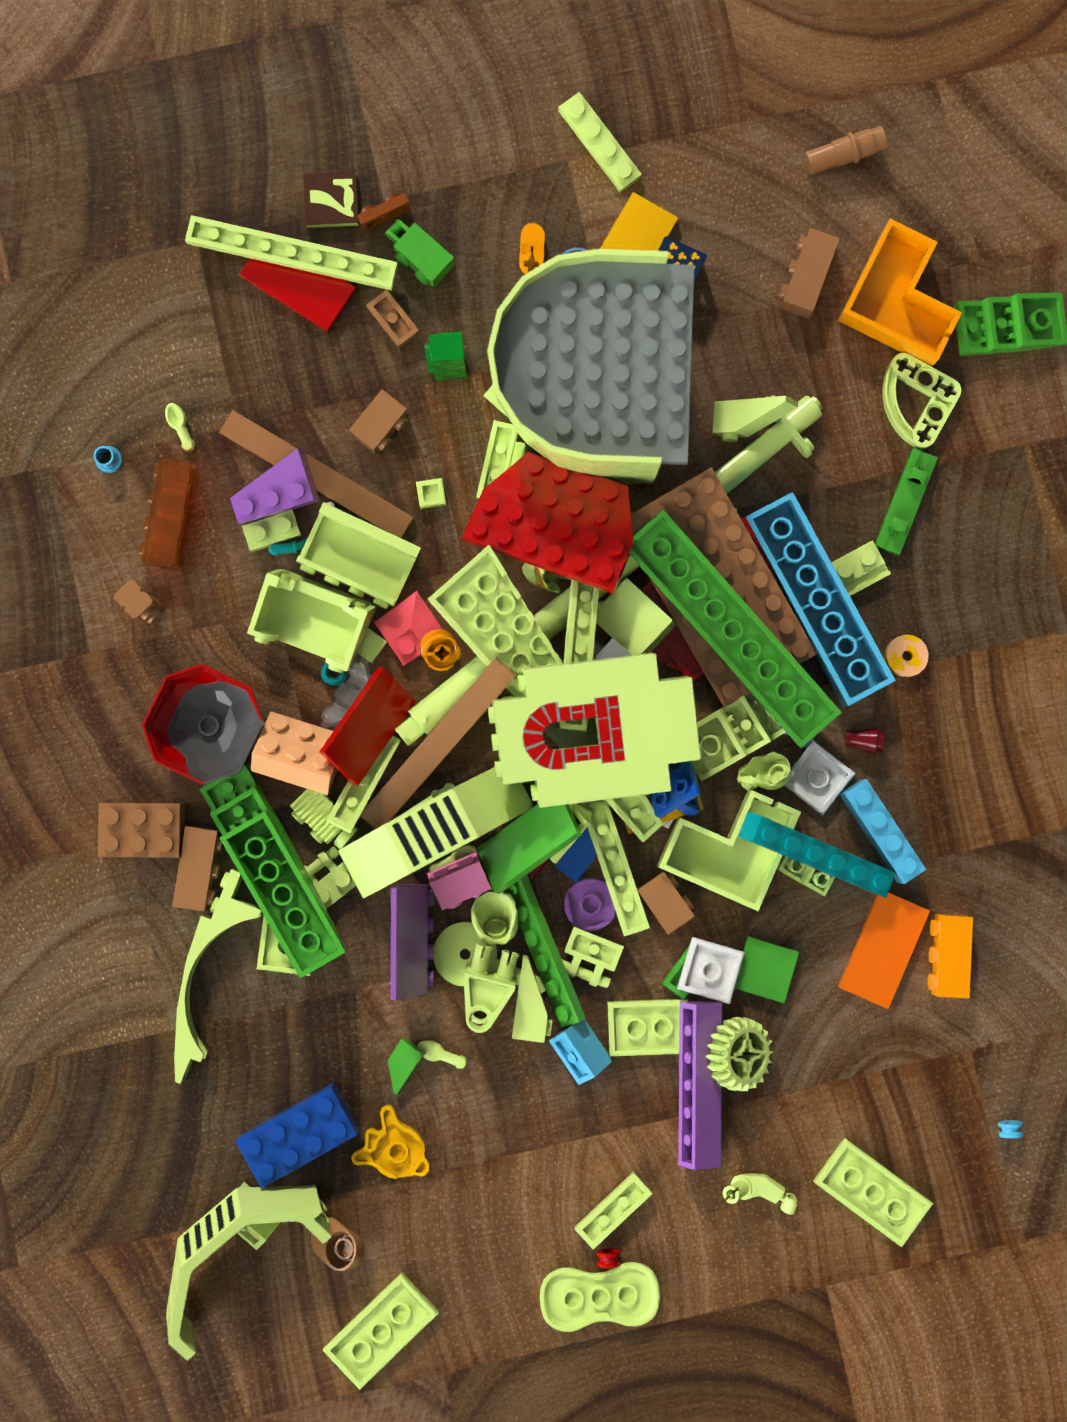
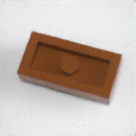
[357,192,411,233]

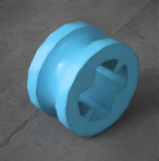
[998,1120,1024,1138]

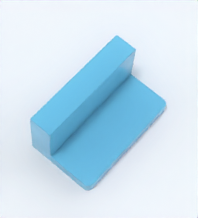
[549,1019,612,1085]

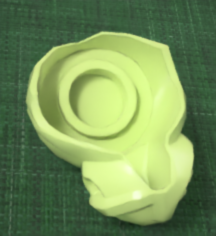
[737,752,791,790]

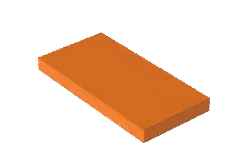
[838,892,930,1009]

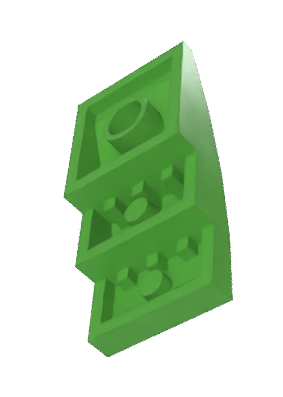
[953,293,1067,356]

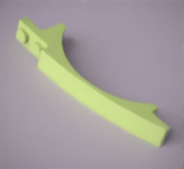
[174,868,263,1084]

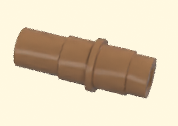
[804,126,887,175]

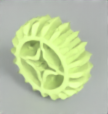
[705,1017,774,1092]

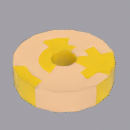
[885,635,929,677]

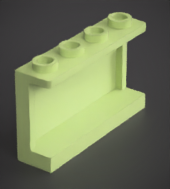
[296,502,421,609]

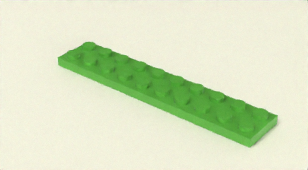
[630,510,842,748]

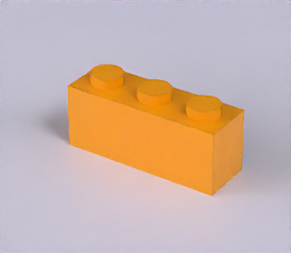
[927,914,973,999]

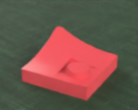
[374,591,443,667]

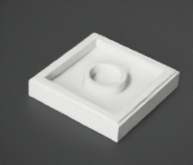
[785,741,856,815]
[677,937,745,1004]

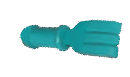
[268,538,308,556]

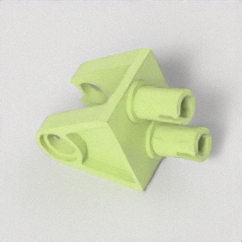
[464,943,519,1033]

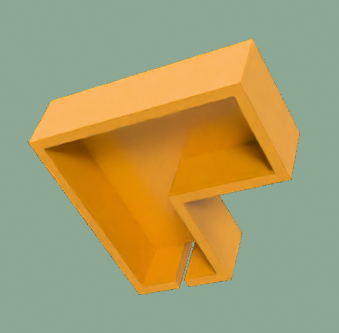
[838,218,962,367]

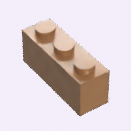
[778,228,840,319]
[172,826,224,911]

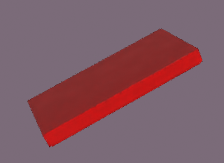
[239,231,356,333]
[319,667,416,786]

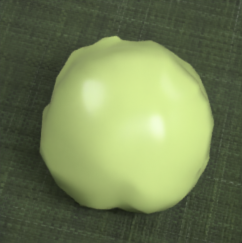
[471,891,518,946]

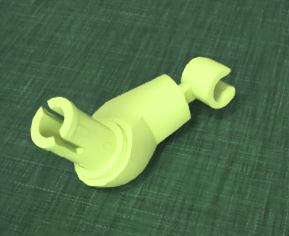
[723,1173,797,1215]

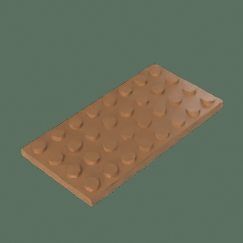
[631,467,817,708]

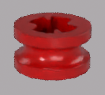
[596,1248,621,1268]

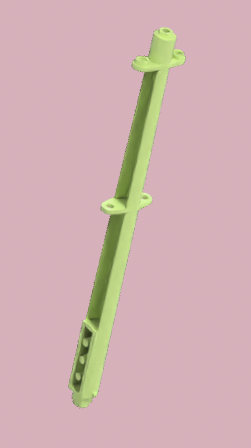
[395,395,823,746]

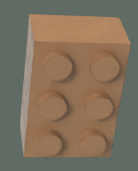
[98,803,186,858]

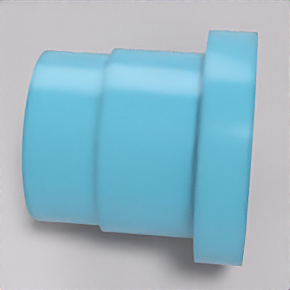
[94,446,123,473]

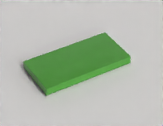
[477,804,582,894]

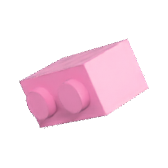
[427,852,491,910]

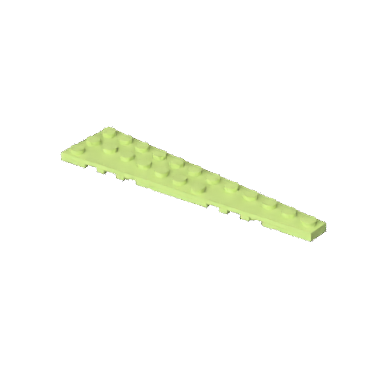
[427,545,663,842]

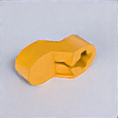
[519,222,545,274]

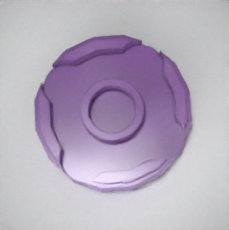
[564,878,616,931]

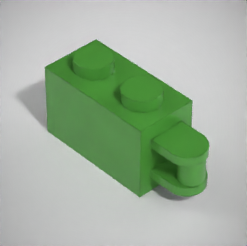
[385,219,455,288]

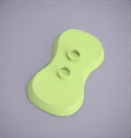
[540,1262,660,1332]

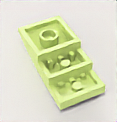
[692,693,786,781]

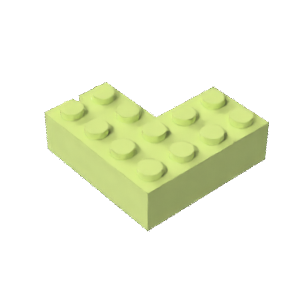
[657,790,801,911]

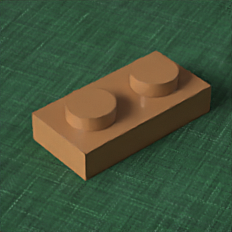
[366,289,420,349]

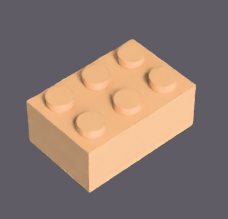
[251,711,338,795]

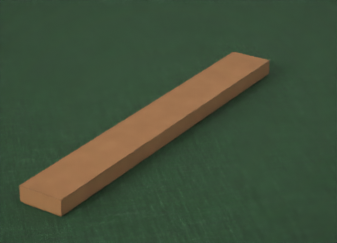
[219,410,414,539]
[361,657,517,829]

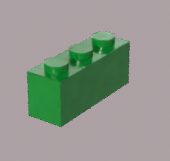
[425,332,467,381]

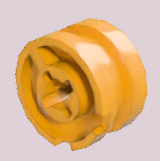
[419,629,461,671]

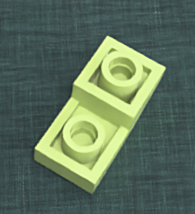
[776,855,835,896]

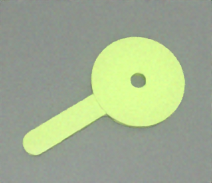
[434,922,545,993]

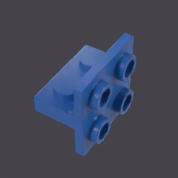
[650,761,701,818]

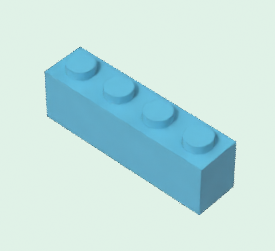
[839,779,926,884]

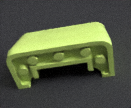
[247,569,376,673]

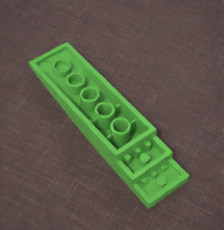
[200,762,347,978]

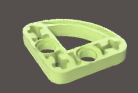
[883,353,961,450]

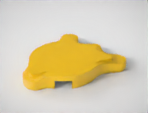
[351,1105,430,1179]

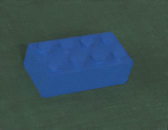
[235,1082,360,1189]

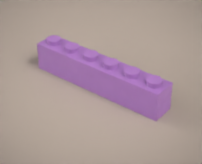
[678,1000,723,1170]

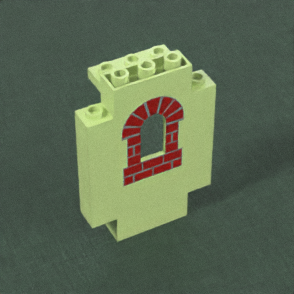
[488,653,701,808]

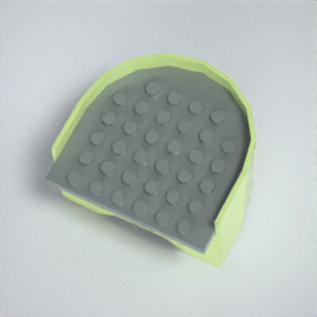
[487,249,694,485]

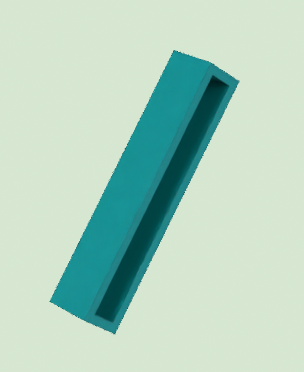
[738,812,896,898]

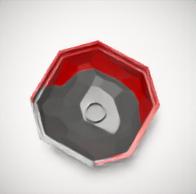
[142,664,264,785]

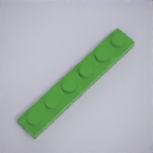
[505,875,586,1027]

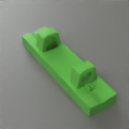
[875,448,938,556]

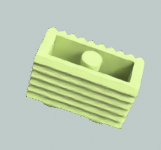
[290,789,343,844]

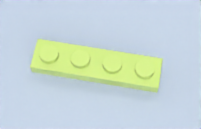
[558,92,642,193]
[327,736,401,834]

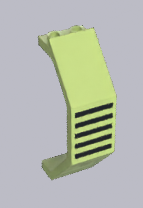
[338,767,534,898]
[166,1185,332,1361]

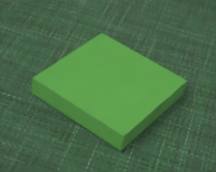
[734,936,799,1003]

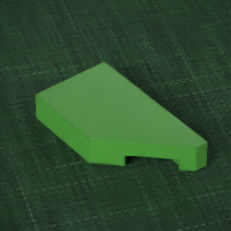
[388,1037,426,1095]

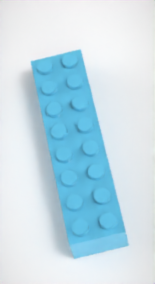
[746,492,896,707]

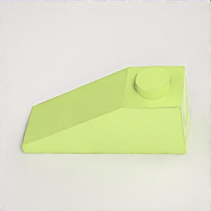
[712,396,798,442]
[512,955,552,1043]

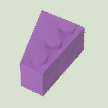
[230,448,320,524]

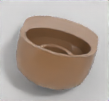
[311,1217,365,1271]

